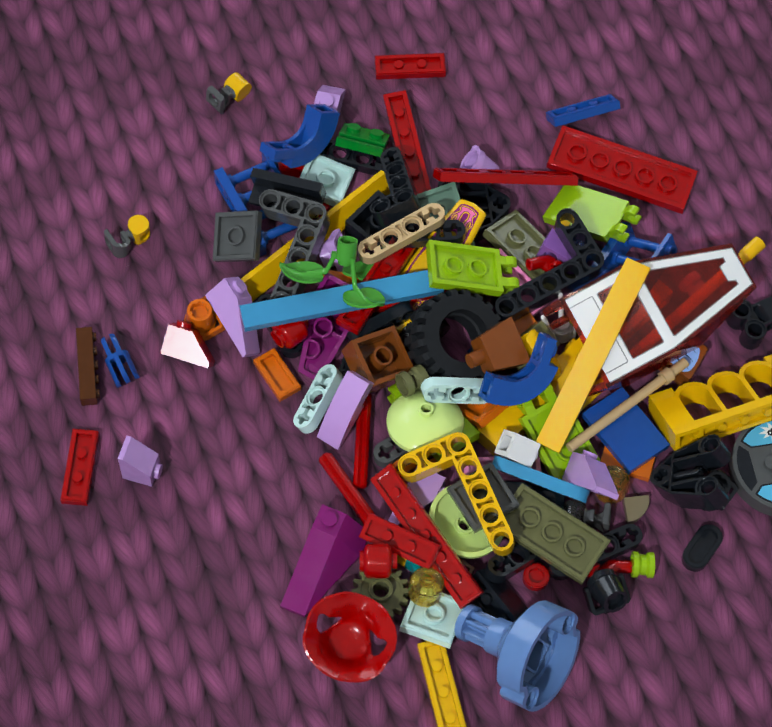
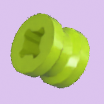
[630,551,655,578]

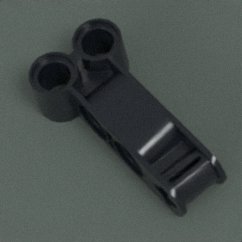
[726,296,772,350]

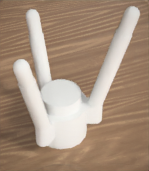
[541,292,579,343]

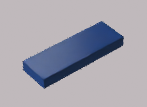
[546,94,621,127]

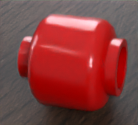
[271,320,309,349]
[360,544,397,578]

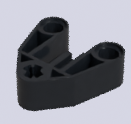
[438,181,511,242]
[650,434,731,510]

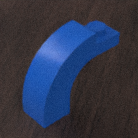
[259,104,340,168]
[478,332,558,406]

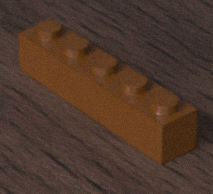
[76,327,100,406]

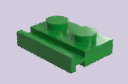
[335,123,390,157]

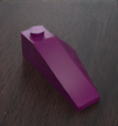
[298,273,349,380]
[280,504,367,617]

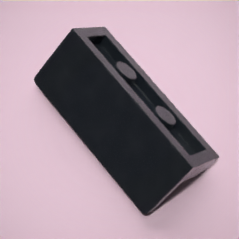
[249,168,326,219]
[472,568,528,622]

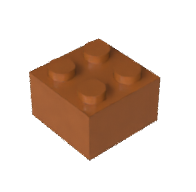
[341,325,413,393]

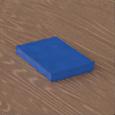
[581,387,670,475]

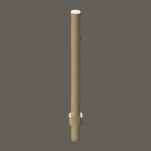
[566,358,689,452]

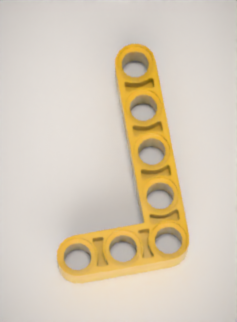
[398,432,515,556]

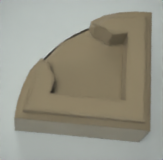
[622,495,649,524]

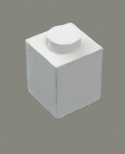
[494,429,541,468]

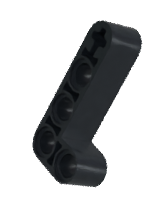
[370,147,422,230]

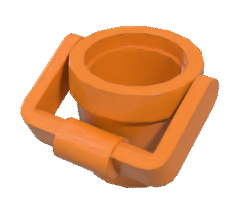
[184,296,226,341]

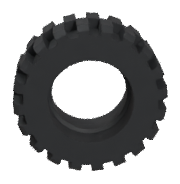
[404,289,501,390]

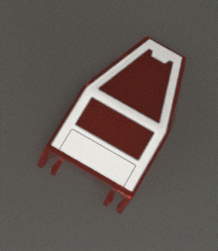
[543,243,757,396]

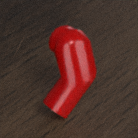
[526,255,563,272]
[597,560,632,574]

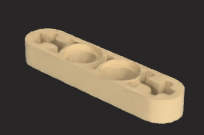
[358,203,445,264]

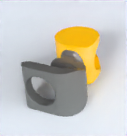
[206,72,252,114]
[104,215,150,258]

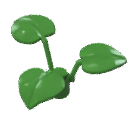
[279,236,385,308]

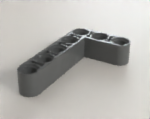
[259,189,330,300]

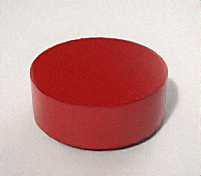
[522,563,550,591]

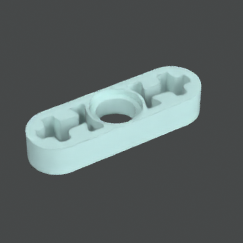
[293,364,343,434]
[420,377,487,404]

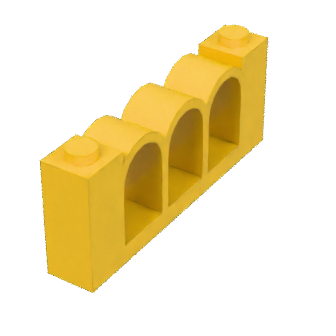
[649,354,772,451]

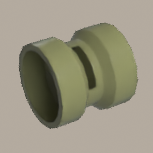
[395,364,429,397]

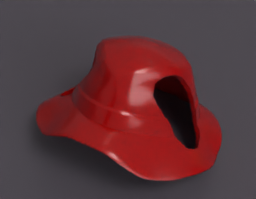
[303,591,397,682]

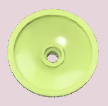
[386,390,464,455]
[429,485,504,559]

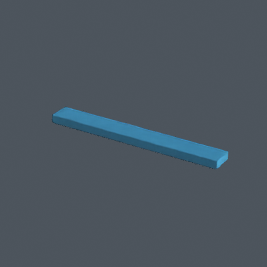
[240,270,444,332]

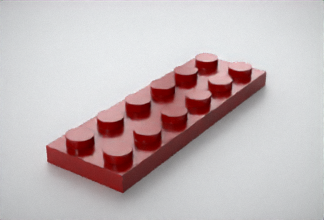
[546,125,698,214]

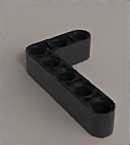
[494,208,604,322]

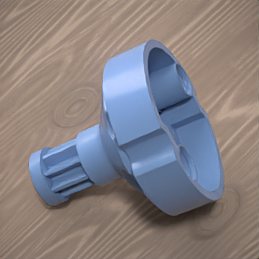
[454,600,580,712]

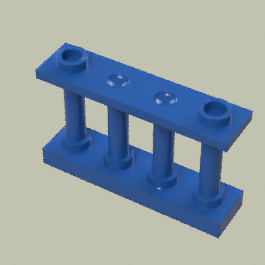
[214,153,298,257]
[572,221,678,323]

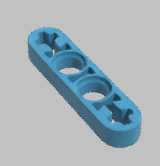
[492,455,590,503]

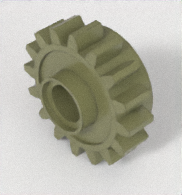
[351,569,410,620]

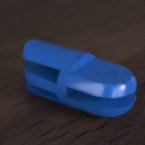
[101,334,140,388]

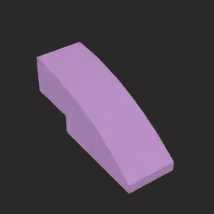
[317,371,374,450]

